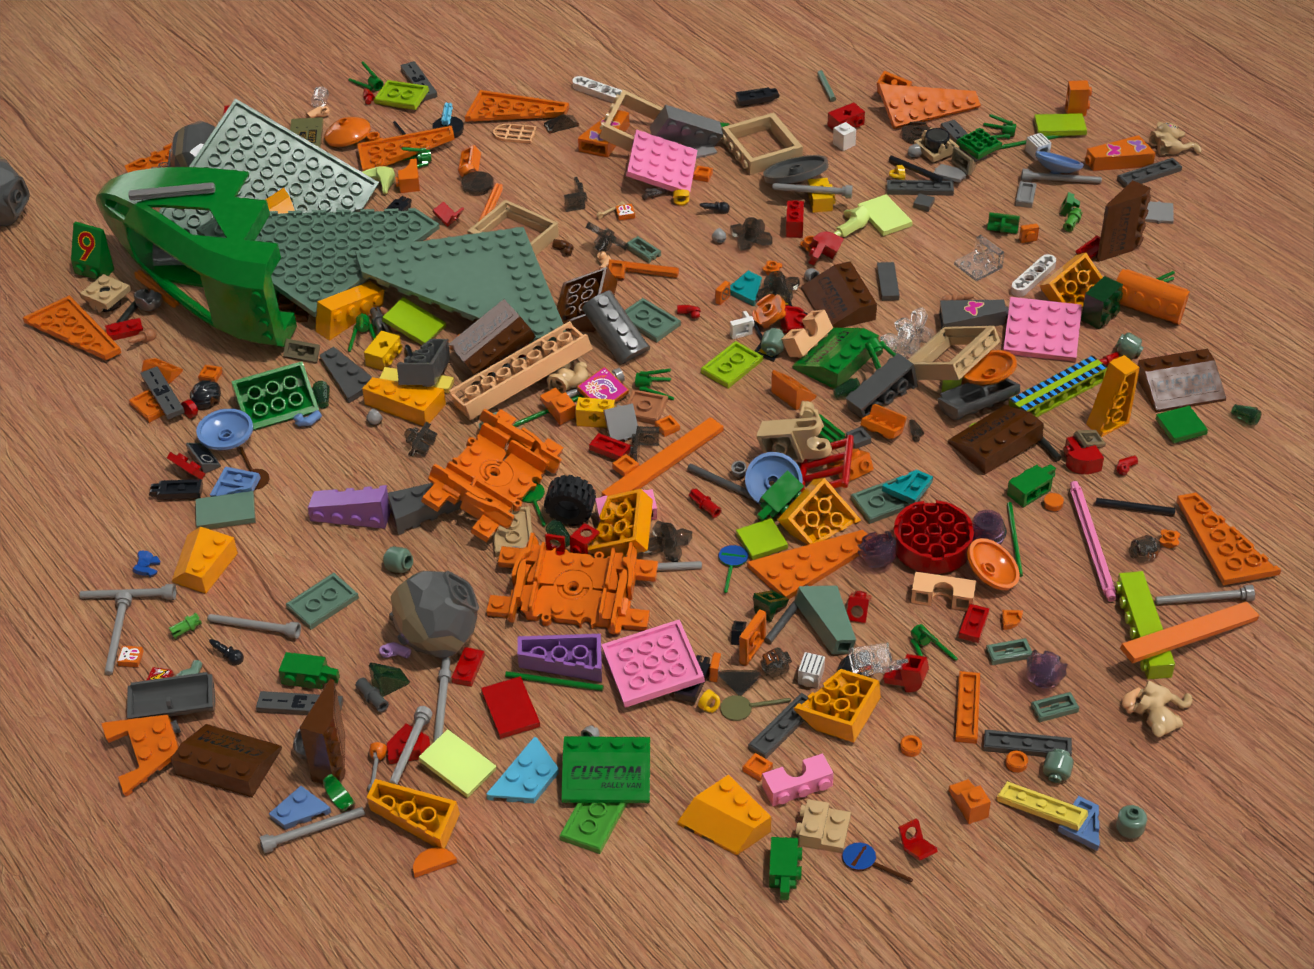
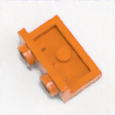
[860,404,907,439]
[827,449,874,482]

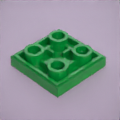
[956,128,1002,159]
[1155,405,1208,443]

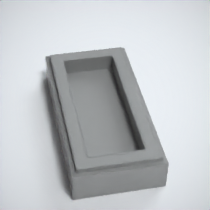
[1015,181,1037,208]

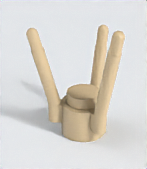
[799,401,824,428]

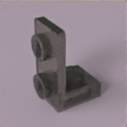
[564,177,587,212]
[630,426,660,462]

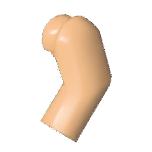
[306,106,329,118]
[1122,687,1141,714]

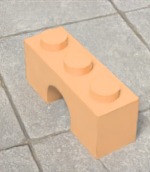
[781,310,833,358]
[911,572,976,611]

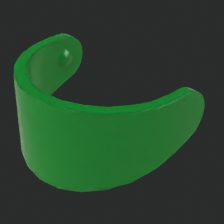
[323,774,355,811]

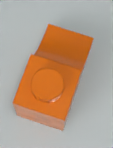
[395,159,420,193]
[540,387,576,425]
[948,779,991,824]

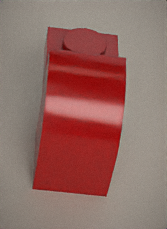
[808,231,844,266]
[1063,436,1104,475]
[883,654,929,692]

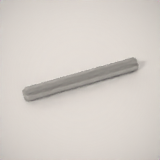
[128,182,215,201]

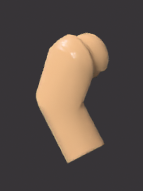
[597,251,611,269]

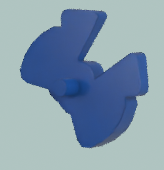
[132,550,161,577]

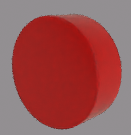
[181,399,198,419]

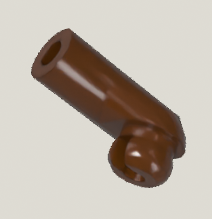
[553,239,574,255]

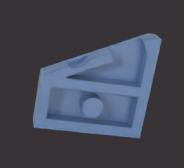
[210,467,261,497]
[269,786,331,830]
[1058,796,1100,851]

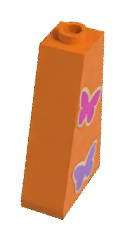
[578,110,630,158]
[1085,135,1156,171]

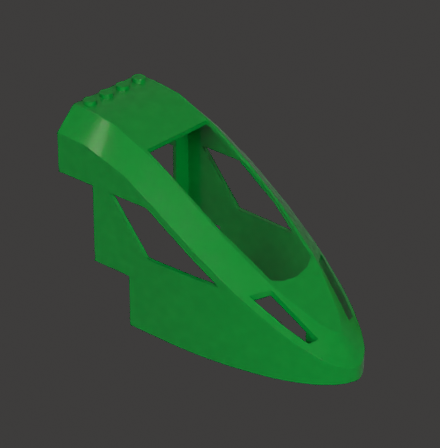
[96,167,297,347]

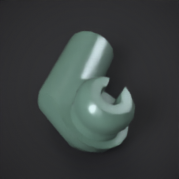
[176,660,203,676]

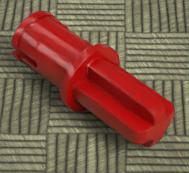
[689,488,722,518]

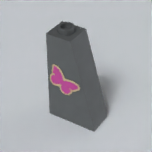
[939,299,1009,336]

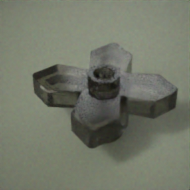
[730,217,773,251]
[585,221,629,253]
[756,271,800,303]
[643,521,692,562]

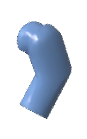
[293,410,322,426]

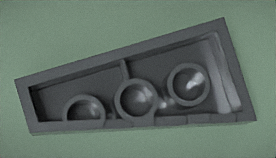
[650,105,723,146]
[397,339,450,387]
[846,353,918,419]
[388,483,462,535]

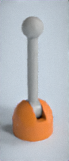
[367,742,387,791]

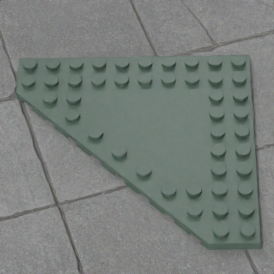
[159,98,379,235]
[196,208,440,317]
[355,227,566,343]

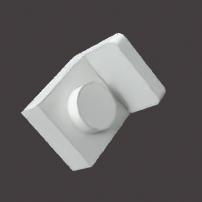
[730,311,754,339]

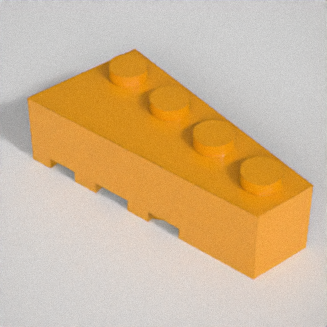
[315,281,384,341]
[1086,355,1140,437]
[362,377,446,427]
[366,779,460,848]

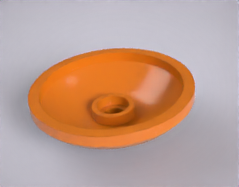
[324,117,371,147]
[963,350,1017,386]
[967,538,1020,590]

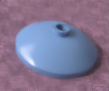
[1035,151,1084,174]
[196,409,253,450]
[745,452,803,505]

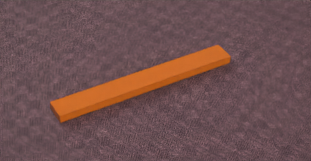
[601,417,724,496]
[1120,601,1259,663]

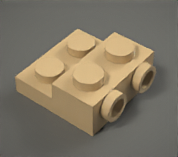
[796,799,851,853]

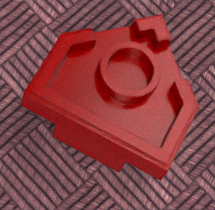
[780,306,807,333]
[387,723,430,764]

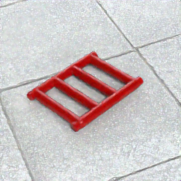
[800,435,854,492]

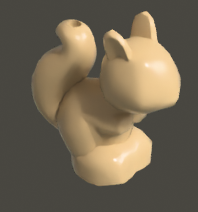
[547,362,588,394]

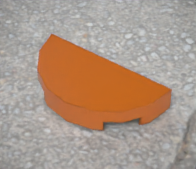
[413,847,457,878]

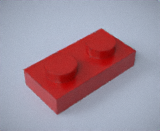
[105,318,143,341]
[589,433,631,460]
[166,452,205,479]
[959,604,990,643]
[451,647,485,687]

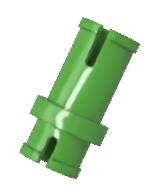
[1063,208,1083,232]
[169,613,202,639]

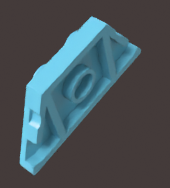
[486,737,559,804]

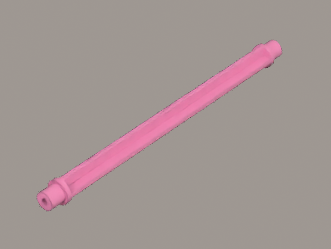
[1070,481,1116,602]

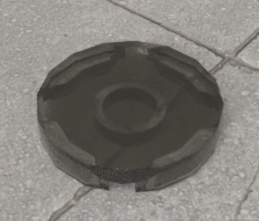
[901,121,931,144]
[461,171,494,196]

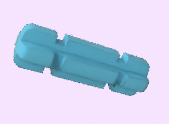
[441,102,453,126]

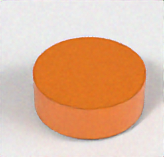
[459,163,475,178]
[1044,493,1064,511]
[900,735,922,757]
[1006,751,1028,773]

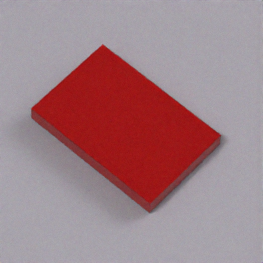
[481,676,541,739]

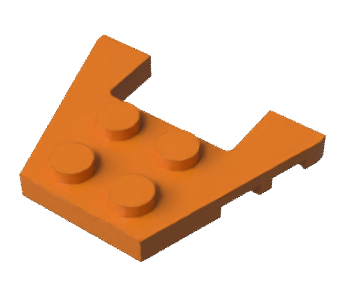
[101,715,179,796]

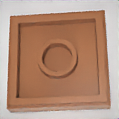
[626,389,668,425]

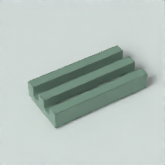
[625,236,661,263]
[986,638,1033,665]
[1031,692,1079,723]

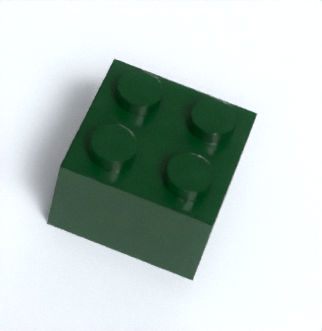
[1081,276,1123,329]

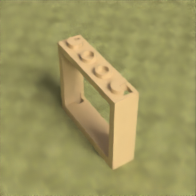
[599,90,663,152]
[722,112,803,175]
[467,200,559,256]
[908,326,1000,380]

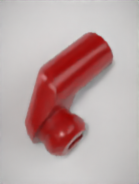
[677,305,701,319]
[1116,455,1138,475]

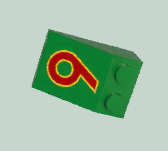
[71,221,115,280]

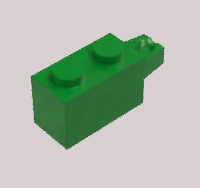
[1007,464,1056,508]
[756,470,804,521]
[279,652,340,689]
[769,837,802,900]

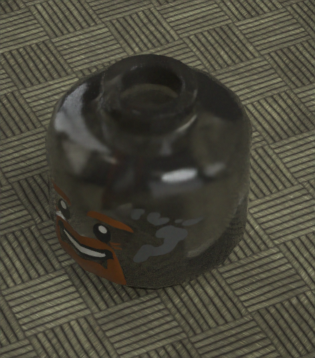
[1129,535,1160,563]
[760,647,792,678]

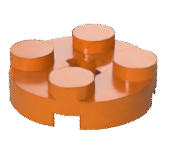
[752,294,786,328]

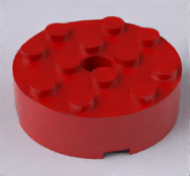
[893,500,974,574]

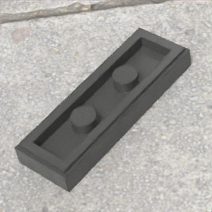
[877,262,900,301]

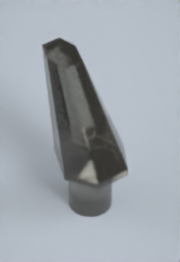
[642,188,667,201]
[909,419,924,442]

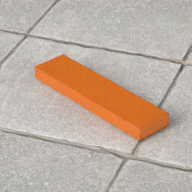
[955,671,980,744]

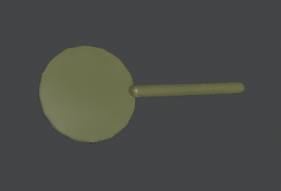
[720,695,791,721]

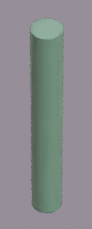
[817,70,836,102]

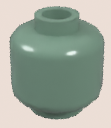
[761,328,785,356]
[1115,332,1144,359]
[383,546,413,573]
[1043,749,1074,783]
[1116,805,1147,839]

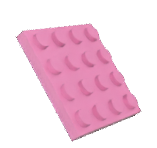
[626,130,697,193]
[1003,297,1082,362]
[601,619,705,708]

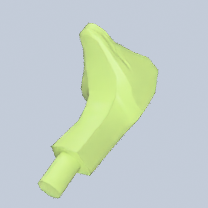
[362,166,395,194]
[834,205,870,238]

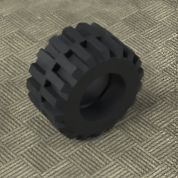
[544,475,596,526]

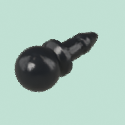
[700,201,730,214]
[209,639,244,665]

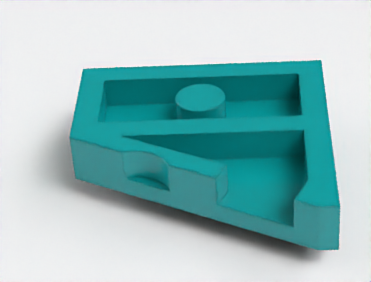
[730,270,762,306]
[882,469,933,504]

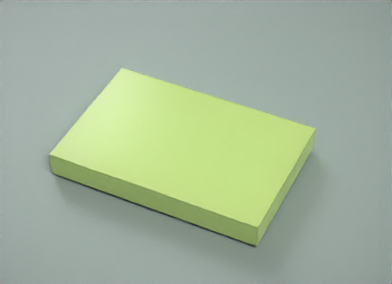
[858,194,913,236]
[419,729,496,798]

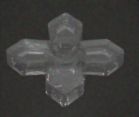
[894,307,935,354]
[880,324,920,360]

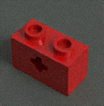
[827,102,865,130]
[786,200,804,238]

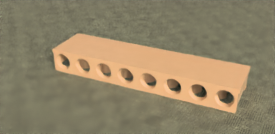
[449,321,593,420]

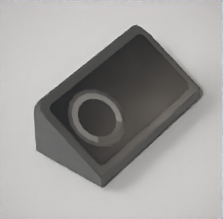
[186,443,221,473]

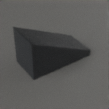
[731,621,747,645]

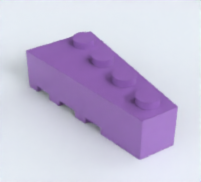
[308,485,391,529]
[517,634,602,682]

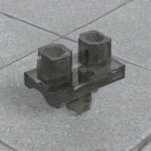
[404,422,438,457]

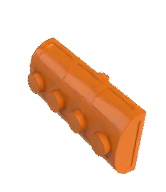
[1116,269,1190,325]

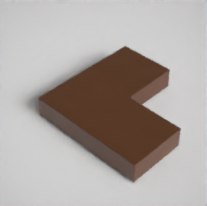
[277,294,310,322]

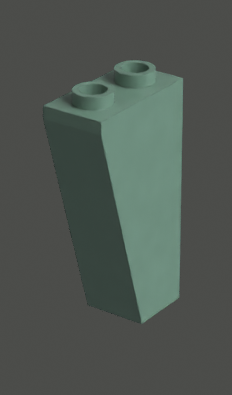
[794,586,856,654]

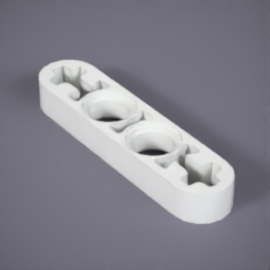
[573,76,622,104]
[1011,254,1056,297]

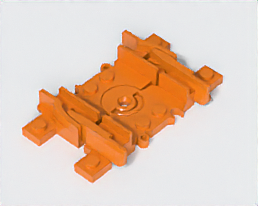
[421,409,564,542]
[486,533,658,634]

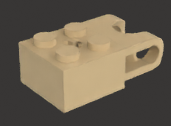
[756,417,832,462]

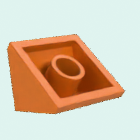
[771,370,817,410]

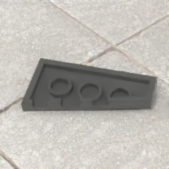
[320,347,372,403]

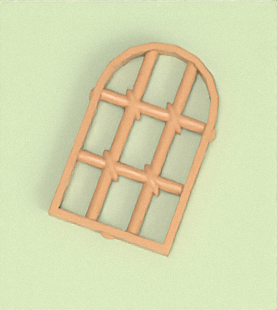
[493,124,537,144]

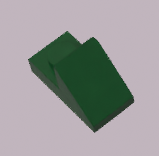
[753,590,789,622]

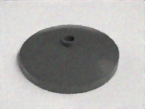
[763,155,829,184]

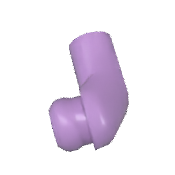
[379,642,411,658]

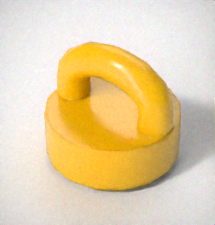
[889,165,905,180]
[673,189,689,206]
[698,689,720,713]

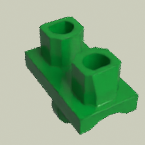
[987,212,1020,234]

